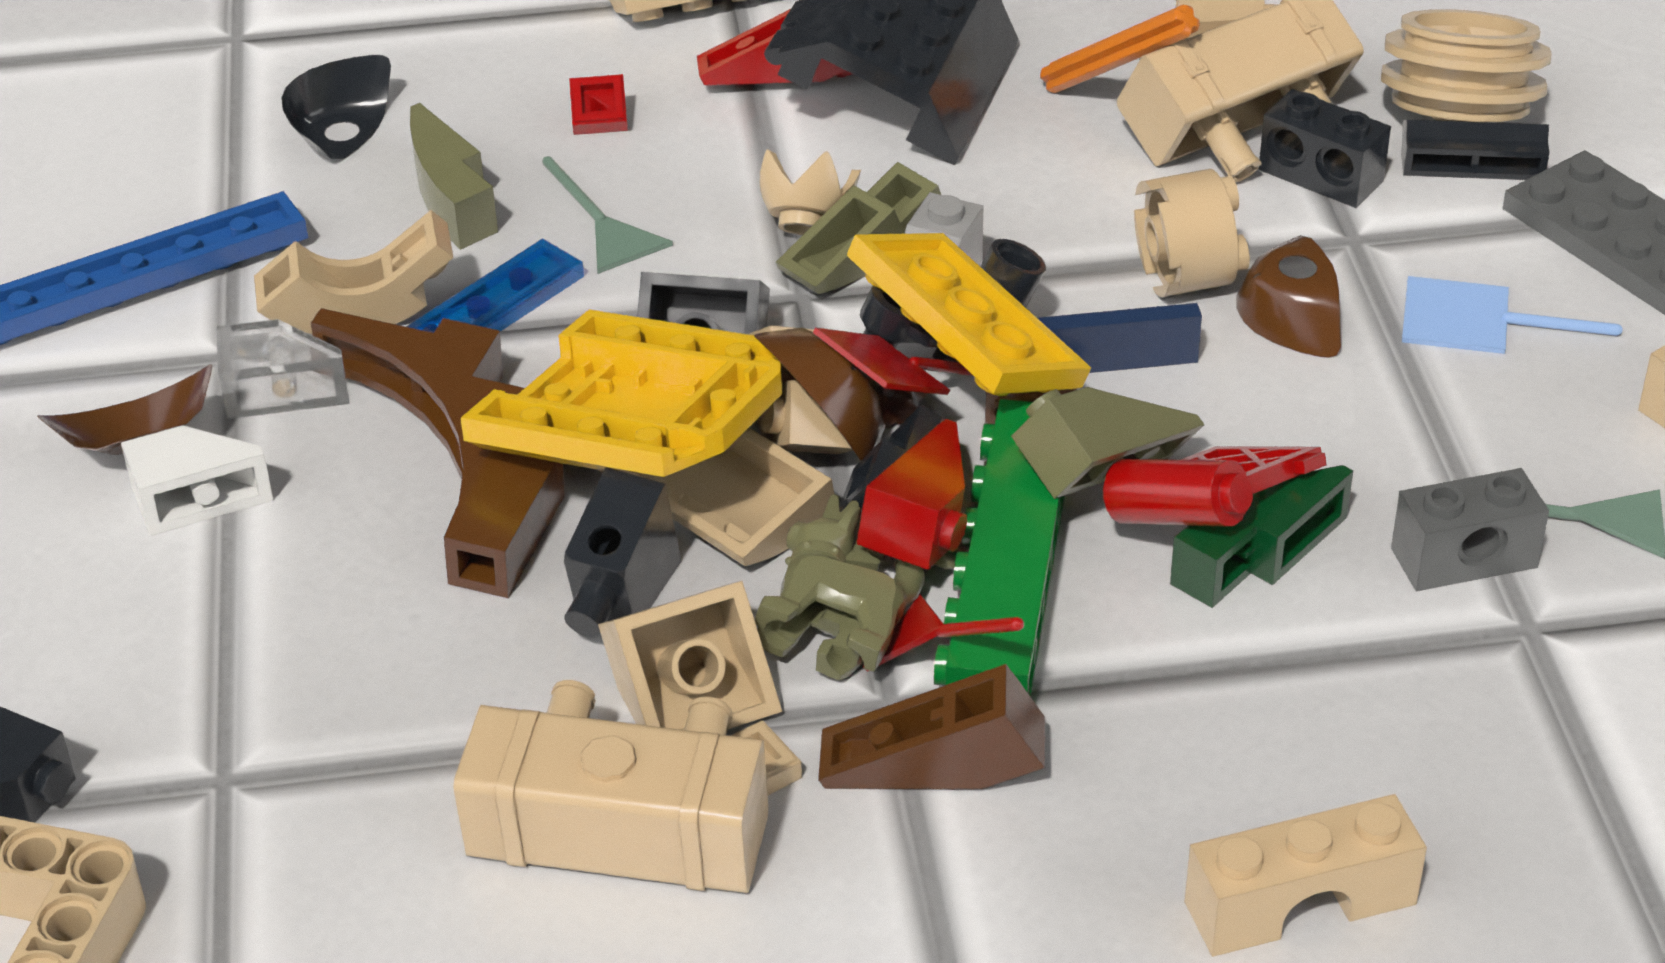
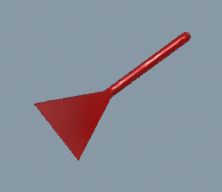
[863,594,1024,672]

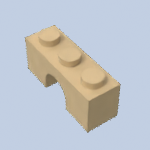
[1184,794,1427,957]

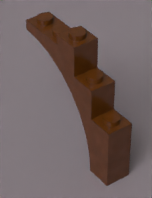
[311,308,564,599]

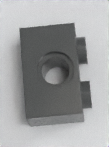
[1391,468,1549,592]

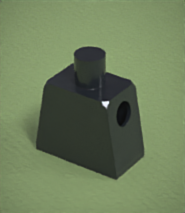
[564,467,681,638]

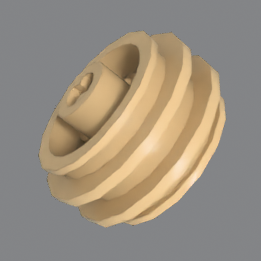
[1381,9,1552,122]

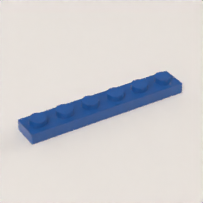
[0,191,308,345]

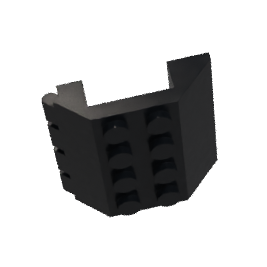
[764,0,1019,165]

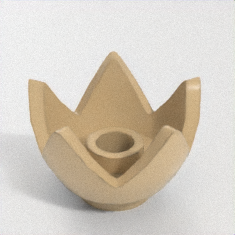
[760,149,861,235]

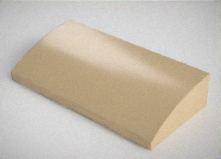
[597,428,835,566]

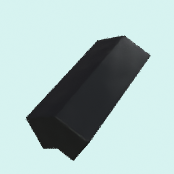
[1401,120,1550,180]

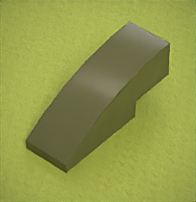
[410,102,498,250]
[776,162,941,294]

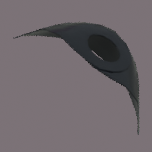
[281,55,391,160]

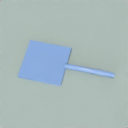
[1402,276,1623,354]

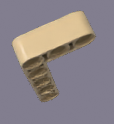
[0,816,146,963]

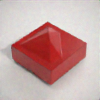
[569,74,628,135]

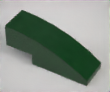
[1170,465,1353,608]

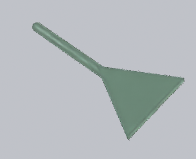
[542,156,673,274]
[1546,489,1665,559]

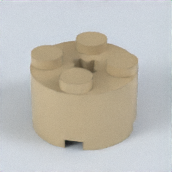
[1134,169,1250,297]

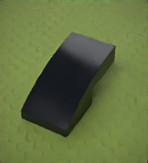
[839,404,942,514]

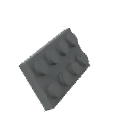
[1502,150,1665,315]

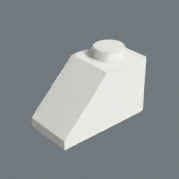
[121,425,273,536]

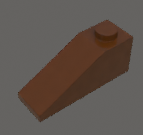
[818,664,1045,789]

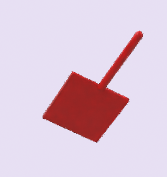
[813,327,973,395]

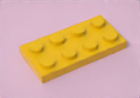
[847,233,1091,396]

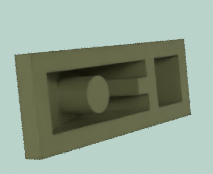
[1011,387,1205,499]

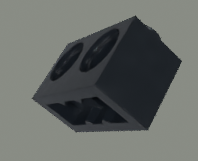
[1258,89,1391,208]

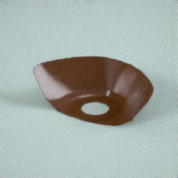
[1236,235,1341,358]
[754,327,885,461]
[37,364,212,455]

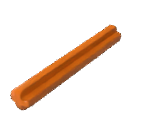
[1040,4,1200,93]

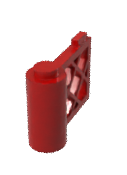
[1103,446,1327,526]

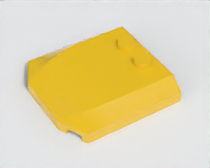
[461,309,782,477]

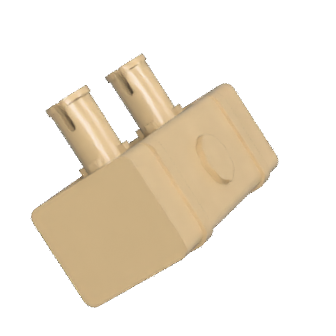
[1117,0,1364,183]
[453,680,768,893]

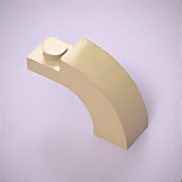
[254,210,454,334]

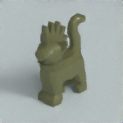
[755,495,957,681]

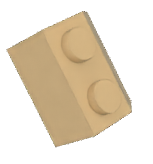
[598,581,782,730]

